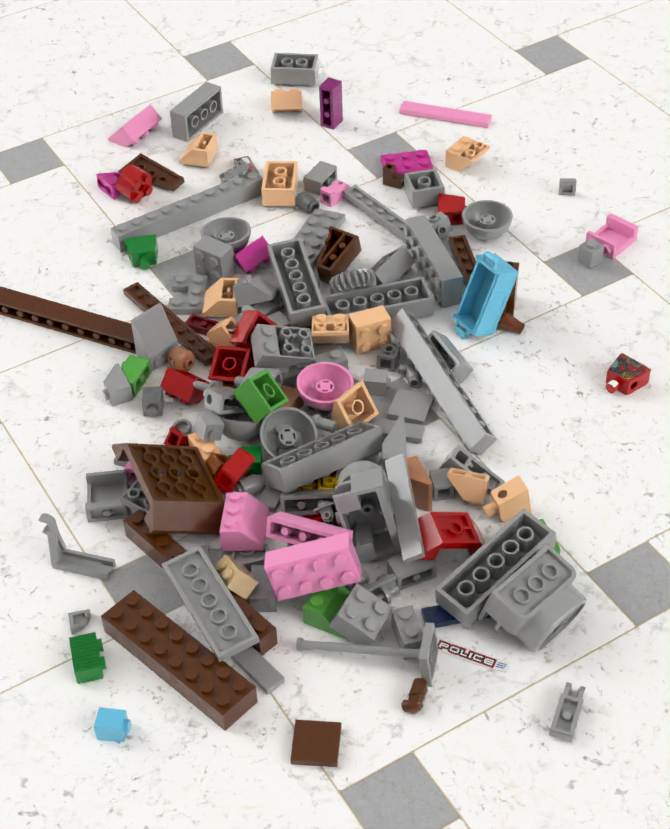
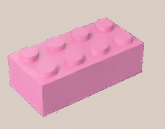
[264,532,361,601]

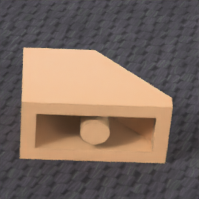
[447,467,490,505]

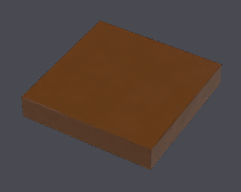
[290,719,342,767]

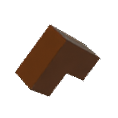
[383,163,404,189]

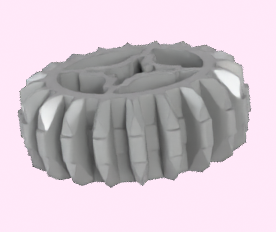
[329,268,377,294]

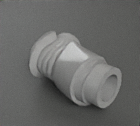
[398,362,421,388]

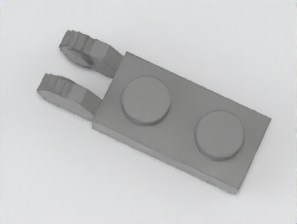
[549,682,586,742]

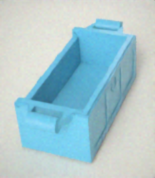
[452,251,519,340]

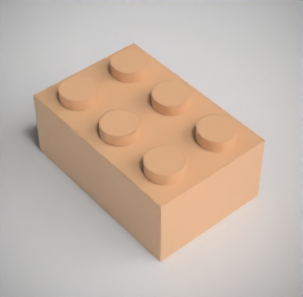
[261,161,299,207]

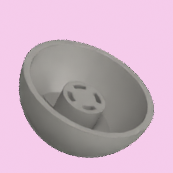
[462,200,513,241]
[200,217,251,255]
[260,407,318,458]
[217,412,265,441]

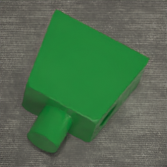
[124,234,158,270]

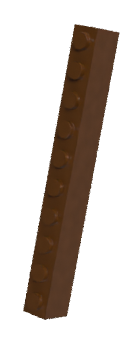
[0,286,136,354]
[123,509,278,655]

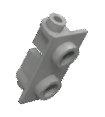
[314,501,338,526]

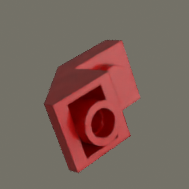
[214,447,256,494]

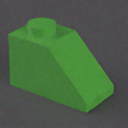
[121,355,152,397]

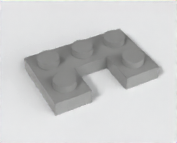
[168,275,208,315]

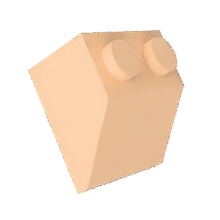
[331,380,379,430]

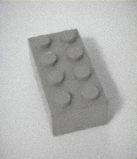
[170,82,224,142]

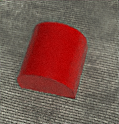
[163,427,189,446]

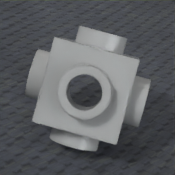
[428,211,453,239]

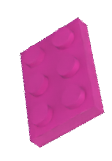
[380,150,434,175]

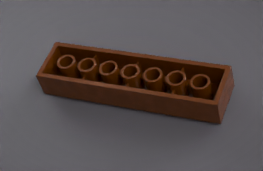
[101,590,258,731]

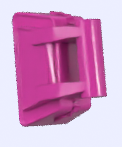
[96,172,122,199]

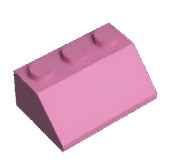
[108,104,162,147]
[219,492,269,551]

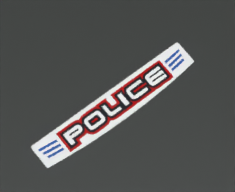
[437,637,510,673]

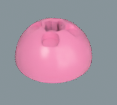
[297,362,354,411]

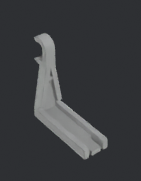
[38,513,116,580]

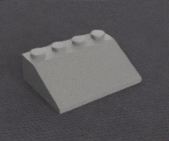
[280,343,348,389]

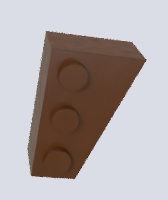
[316,226,361,283]

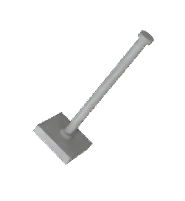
[296,622,439,687]

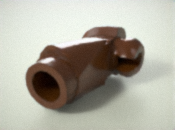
[401,678,428,714]

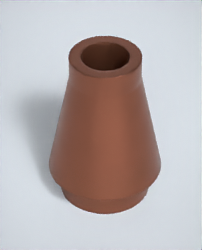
[498,312,525,334]

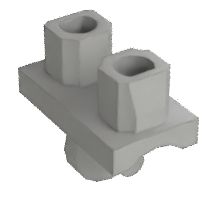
[360,573,400,604]

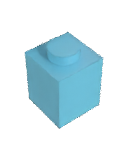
[94,707,131,742]

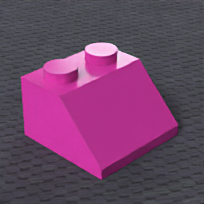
[234,235,269,274]

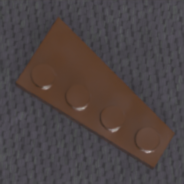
[118,153,185,191]

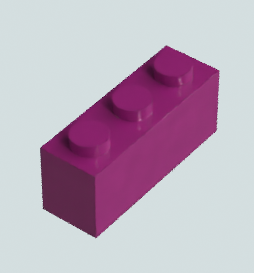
[319,77,343,130]

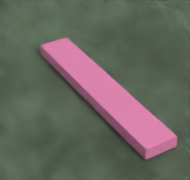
[399,101,492,128]

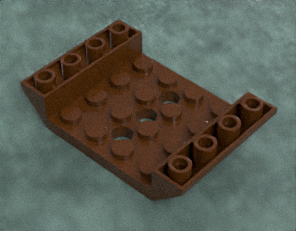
[112,443,225,534]

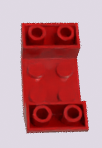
[418,512,485,560]

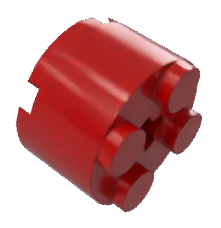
[116,165,153,203]

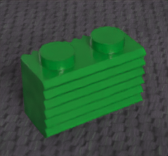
[69,632,107,684]

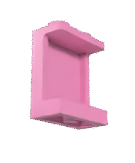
[585,213,639,259]

